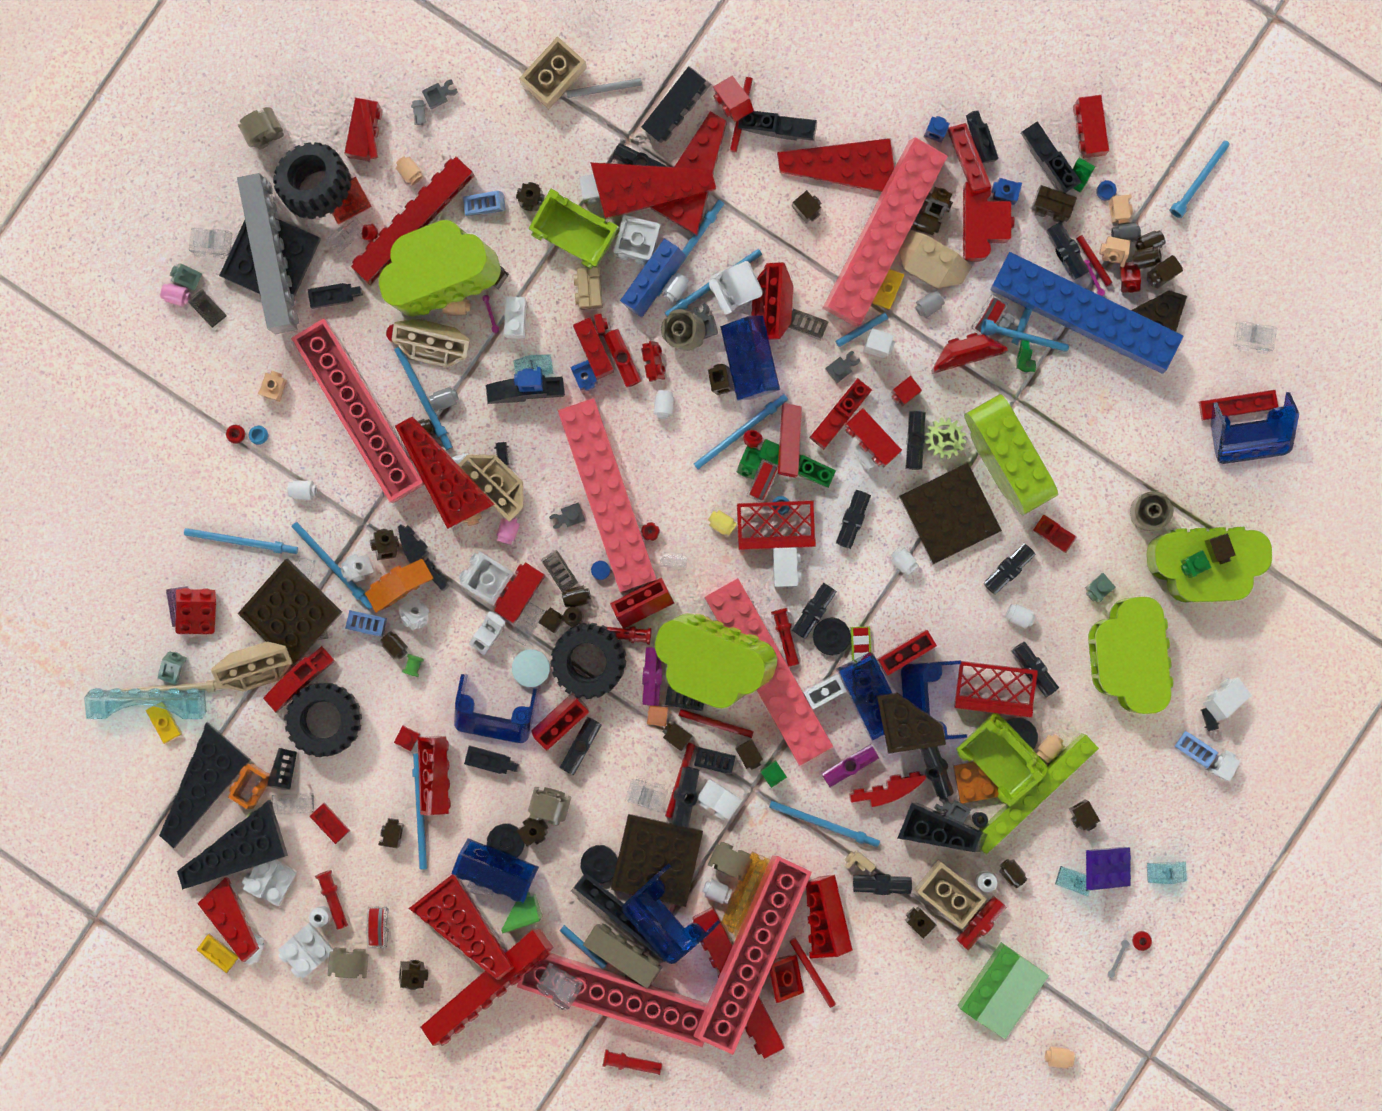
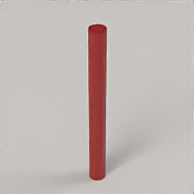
[730,77,753,152]
[678,709,754,738]
[665,742,695,818]
[789,937,836,1008]

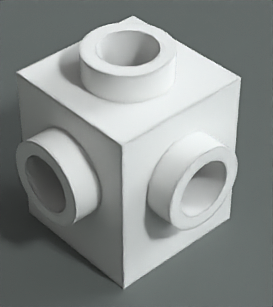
[341,554,374,583]
[399,597,429,631]

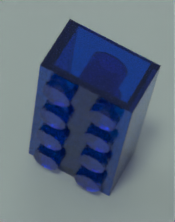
[720,315,780,401]
[836,652,892,741]
[451,838,539,903]

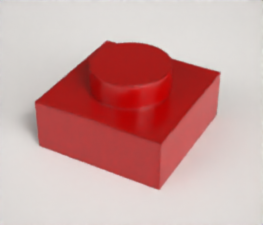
[594,313,608,336]
[394,725,420,751]

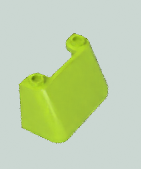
[528,188,620,269]
[956,713,1048,807]

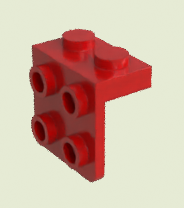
[175,588,216,634]

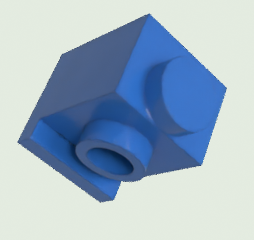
[924,116,950,143]
[991,178,1022,205]
[570,360,598,392]
[514,367,543,392]

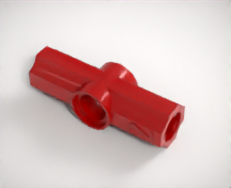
[603,329,641,388]
[956,896,1007,951]

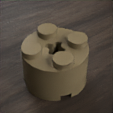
[238,107,284,149]
[661,309,705,351]
[1130,491,1174,531]
[528,787,571,825]
[708,842,752,881]
[327,947,369,978]

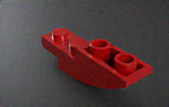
[809,378,872,450]
[263,646,335,713]
[849,771,926,807]

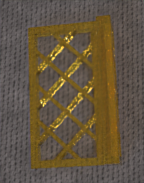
[721,851,770,933]

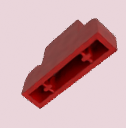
[963,182,1015,262]

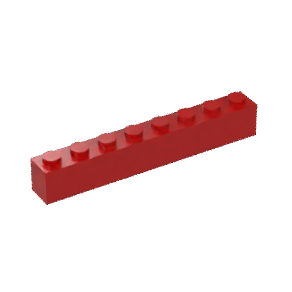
[351,156,474,285]
[691,906,785,1059]
[420,929,554,1046]

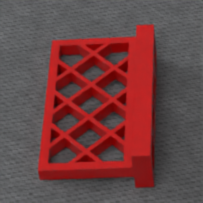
[737,500,816,550]
[954,661,1038,718]

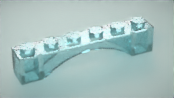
[84,688,207,719]

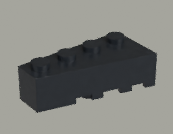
[641,66,712,143]
[897,803,988,852]

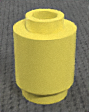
[708,510,737,536]

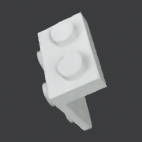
[708,261,763,315]

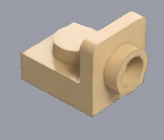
[844,849,876,872]

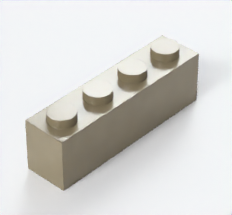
[583,923,663,988]

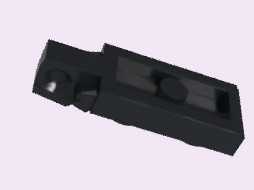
[966,110,999,164]
[308,283,363,309]
[464,745,519,774]

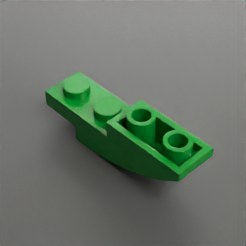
[757,439,836,488]

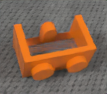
[228,764,270,809]

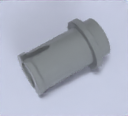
[411,100,427,125]
[995,313,1015,338]

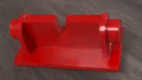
[641,341,666,382]

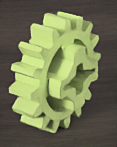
[924,417,966,459]

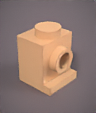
[1109,194,1133,224]
[1099,236,1130,267]
[258,371,287,402]

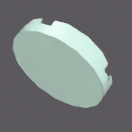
[512,649,550,687]

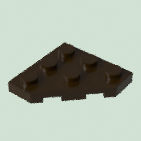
[1131,290,1187,332]
[877,692,946,754]

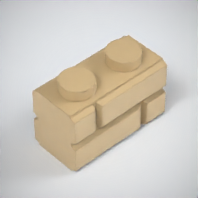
[573,267,603,310]

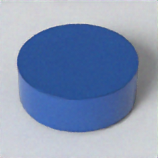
[1096,180,1117,201]
[591,561,610,580]

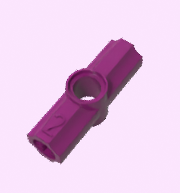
[642,647,662,706]
[821,744,879,787]

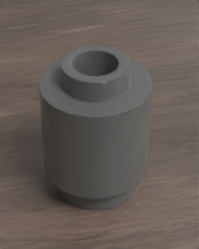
[1111,222,1141,242]

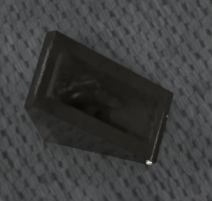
[188,289,227,328]

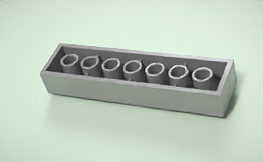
[237,173,299,335]

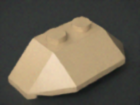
[899,230,972,289]
[392,319,470,368]
[458,455,523,522]
[211,642,292,691]

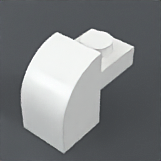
[469,611,505,655]

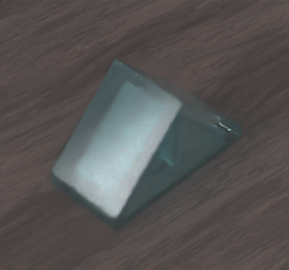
[513,354,554,375]
[1147,861,1187,884]
[1055,866,1090,896]

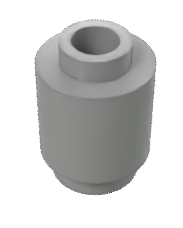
[915,291,945,318]
[429,387,459,411]

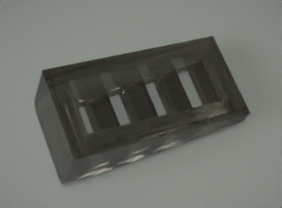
[788,309,829,341]
[541,550,578,593]

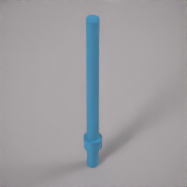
[658,199,724,297]
[664,249,762,317]
[394,347,453,451]
[694,394,788,469]
[291,522,373,610]
[184,528,298,554]
[412,753,427,869]
[769,800,880,848]

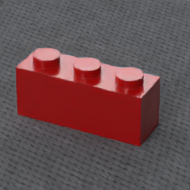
[1073,95,1109,158]
[344,97,383,162]
[573,317,614,380]
[844,408,902,468]
[494,562,546,623]
[610,577,674,629]
[876,629,937,676]
[531,693,589,751]

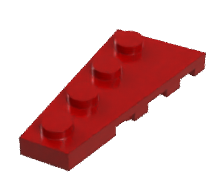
[197,877,259,962]

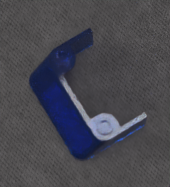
[1210,392,1299,464]
[900,660,967,740]
[454,673,539,743]
[623,864,720,964]

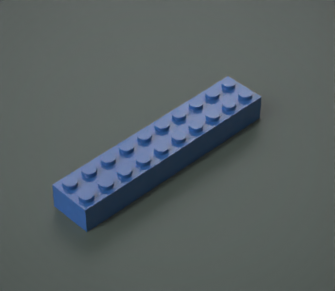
[990,252,1184,374]

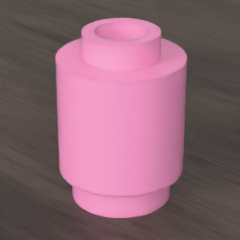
[160,283,191,307]
[496,518,520,545]

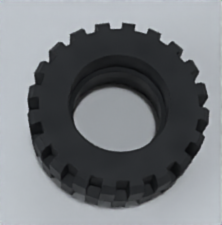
[273,142,351,219]
[550,623,627,699]
[284,683,362,757]

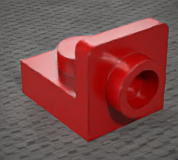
[1120,262,1141,293]

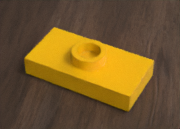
[872,269,904,310]
[145,701,182,744]
[196,933,239,973]

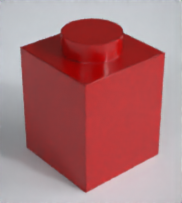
[891,375,922,407]

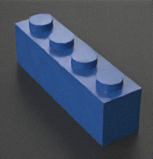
[620,238,686,318]

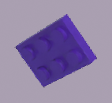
[1086,847,1131,890]

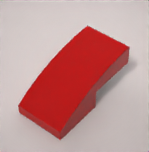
[1033,515,1077,553]

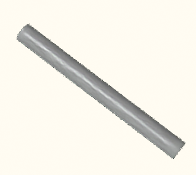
[566,78,642,98]

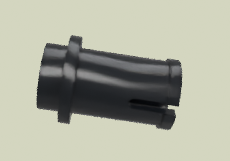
[494,442,509,465]
[1200,708,1220,732]
[972,812,988,828]

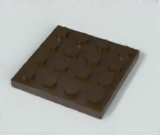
[899,462,1002,565]
[237,559,343,667]
[611,813,703,907]

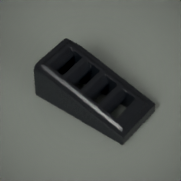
[665,686,704,711]
[694,747,736,775]
[267,748,297,790]

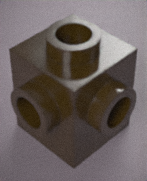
[516,182,545,211]
[924,187,953,220]
[370,529,399,561]
[517,817,549,847]
[398,960,428,990]

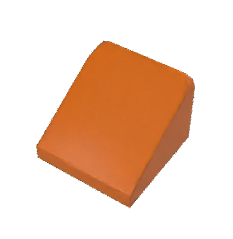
[647,705,668,727]

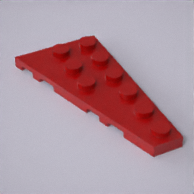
[650,111,727,236]

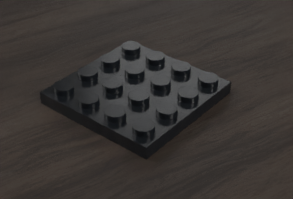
[219,218,321,298]

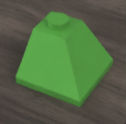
[501,892,543,934]

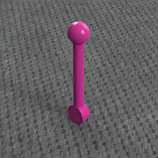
[1084,260,1105,296]
[482,295,499,333]

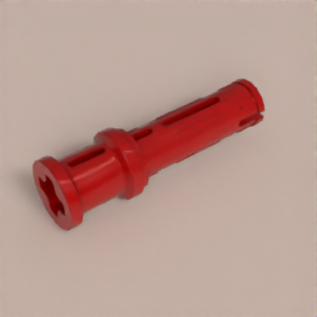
[771,608,800,667]
[607,626,652,645]
[315,870,348,930]
[602,1049,662,1075]

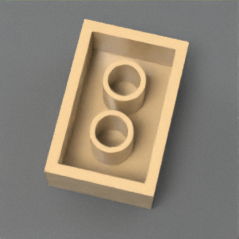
[519,36,587,110]
[914,859,986,929]

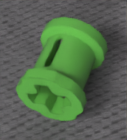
[402,654,424,677]

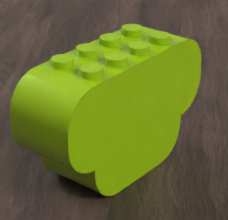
[379,220,501,317]
[964,394,1058,515]
[1146,527,1272,603]
[1088,597,1173,714]
[655,613,777,709]

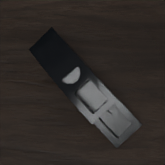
[738,111,818,141]
[1020,121,1081,193]
[485,375,565,404]
[398,524,450,591]

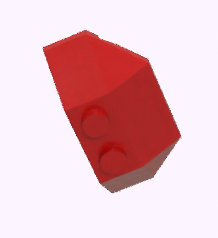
[751,262,794,340]
[931,333,1008,374]

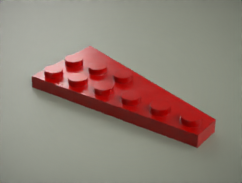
[777,138,894,192]
[590,162,716,219]
[395,417,495,529]
[408,873,514,980]

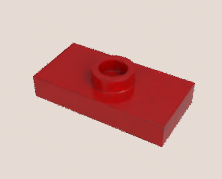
[309,802,351,844]

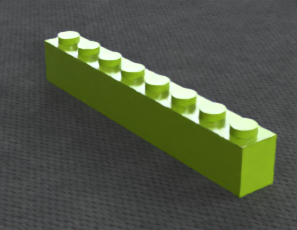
[979,733,1099,855]

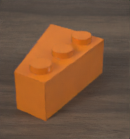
[365,559,434,613]

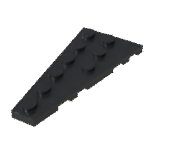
[159,722,251,848]
[177,800,288,890]

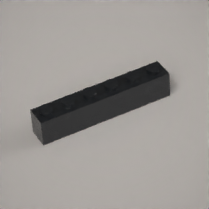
[571,873,676,964]

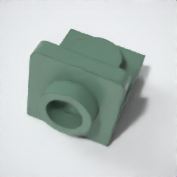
[170,263,202,291]
[1085,573,1116,602]
[157,651,187,685]

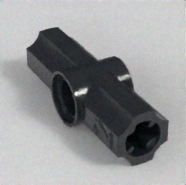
[612,143,668,167]
[1046,222,1089,280]
[905,411,926,470]
[836,490,871,549]
[983,543,1036,595]
[792,582,837,639]
[1011,641,1059,698]
[559,717,602,775]
[920,746,954,799]
[672,766,700,827]
[852,874,912,895]

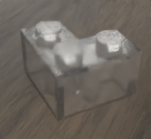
[536,963,583,1010]

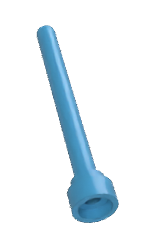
[1169,141,1230,218]
[981,319,1069,352]

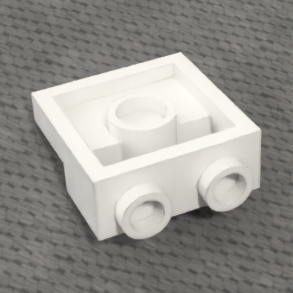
[614,214,661,266]
[459,551,514,605]
[242,860,298,906]
[278,922,333,979]

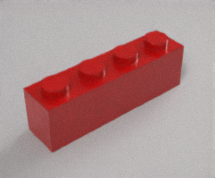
[418,736,451,816]
[806,875,853,959]

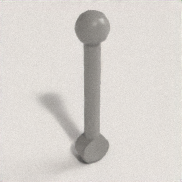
[1108,940,1130,978]

